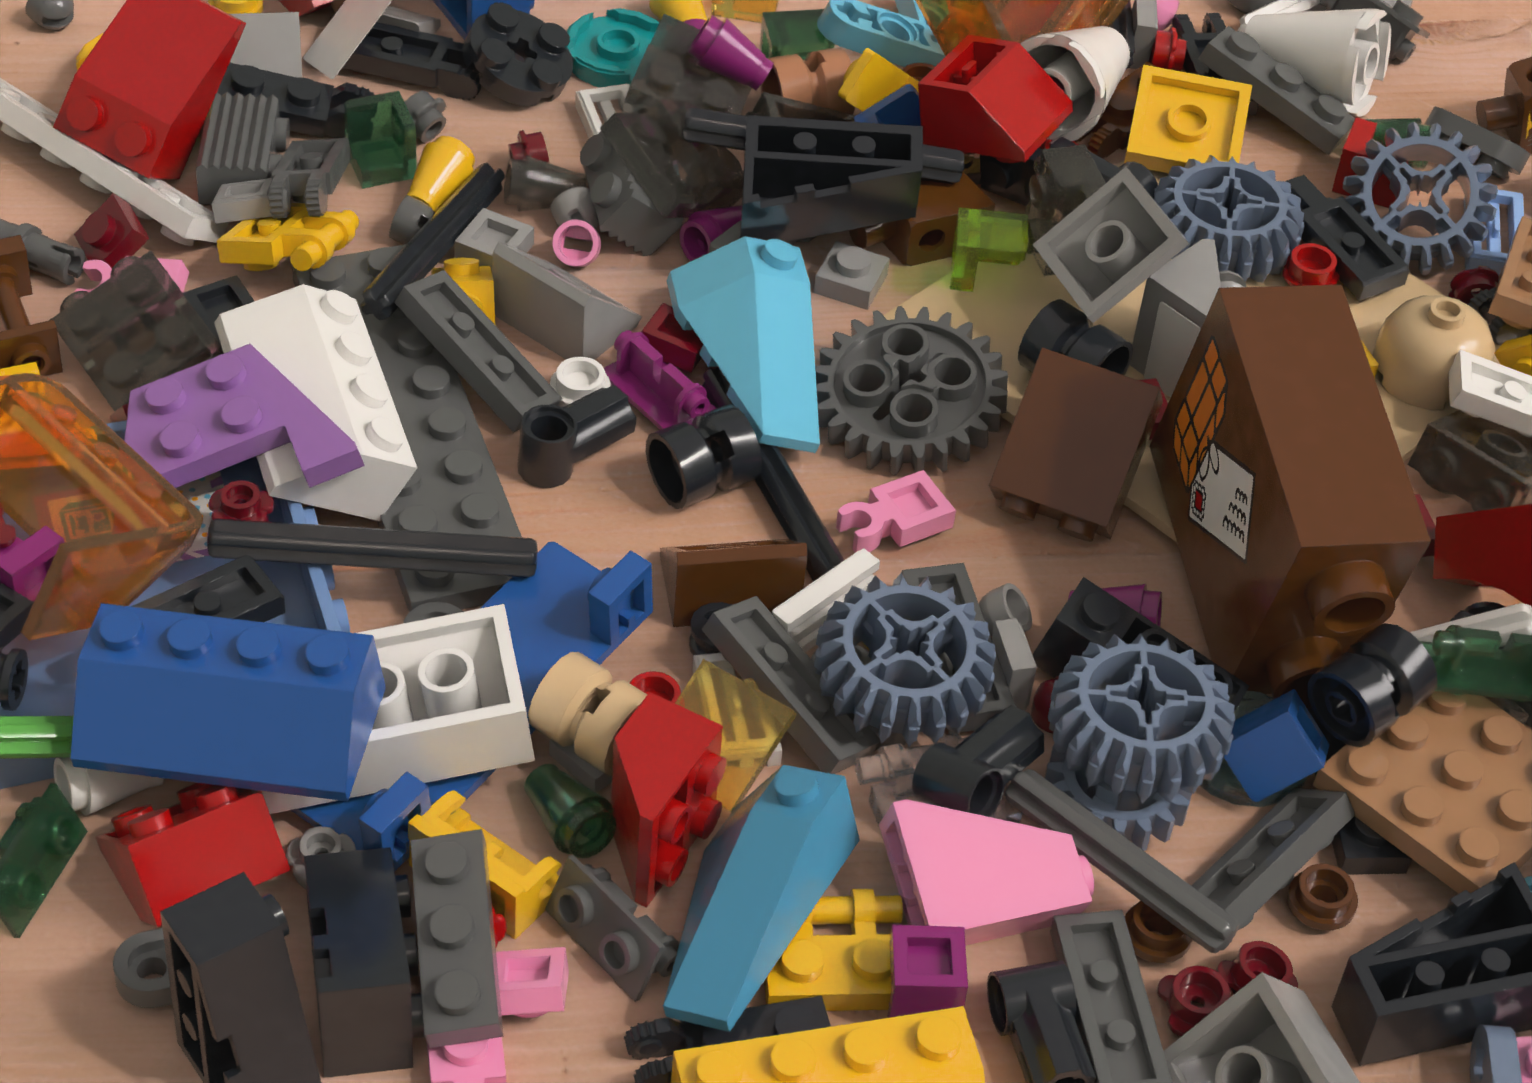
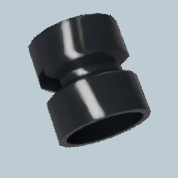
[1018,299,1133,376]
[645,404,762,509]
[1307,623,1438,747]

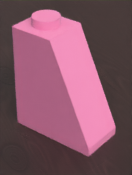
[879,799,1094,945]

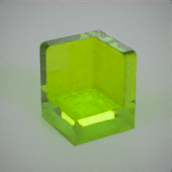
[950,207,1028,292]

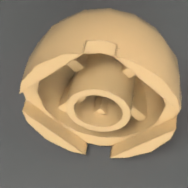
[1372,295,1495,410]

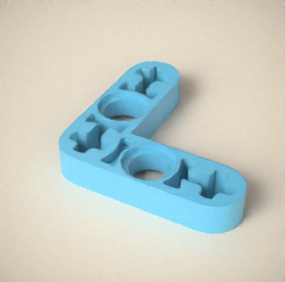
[817,0,962,67]

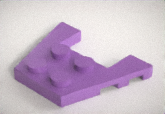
[113,343,365,562]

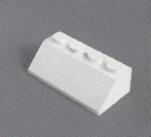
[214,284,417,521]
[262,604,535,814]

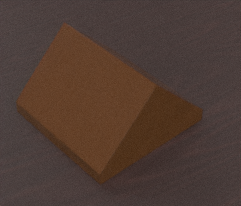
[660,539,807,627]

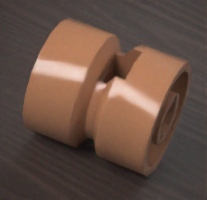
[761,47,856,121]

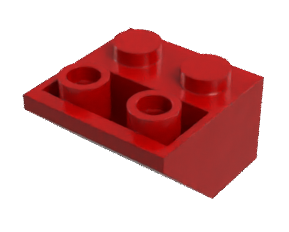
[918,35,1073,163]
[610,692,727,908]
[95,783,291,927]

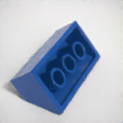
[70,603,386,802]

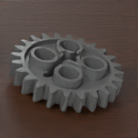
[815,306,1008,475]

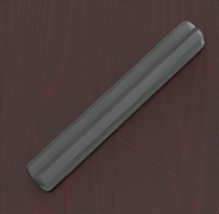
[1005,769,1239,953]

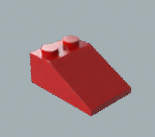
[53,0,246,179]

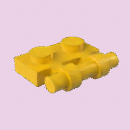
[216,203,359,271]
[764,889,903,1011]

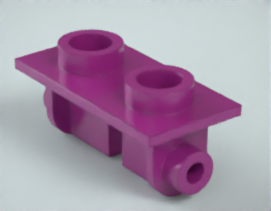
[604,330,716,430]

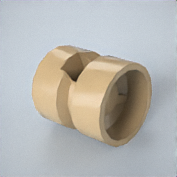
[528,652,647,776]

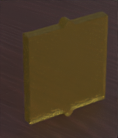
[675,659,797,813]

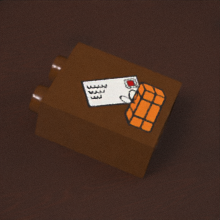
[1149,285,1431,709]

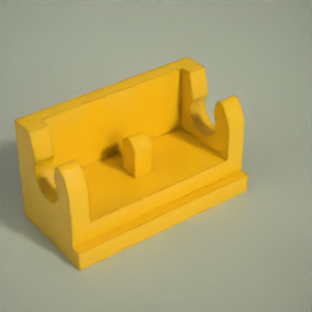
[408,790,562,939]

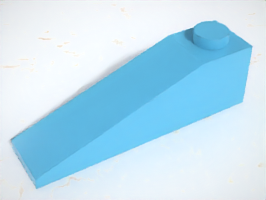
[666,236,820,453]

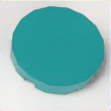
[567,8,672,89]

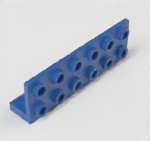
[290,541,653,872]

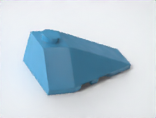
[663,765,860,1032]

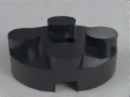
[463,2,573,106]

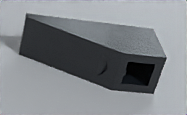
[1032,577,1250,712]

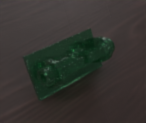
[1420,625,1532,702]
[0,783,88,938]

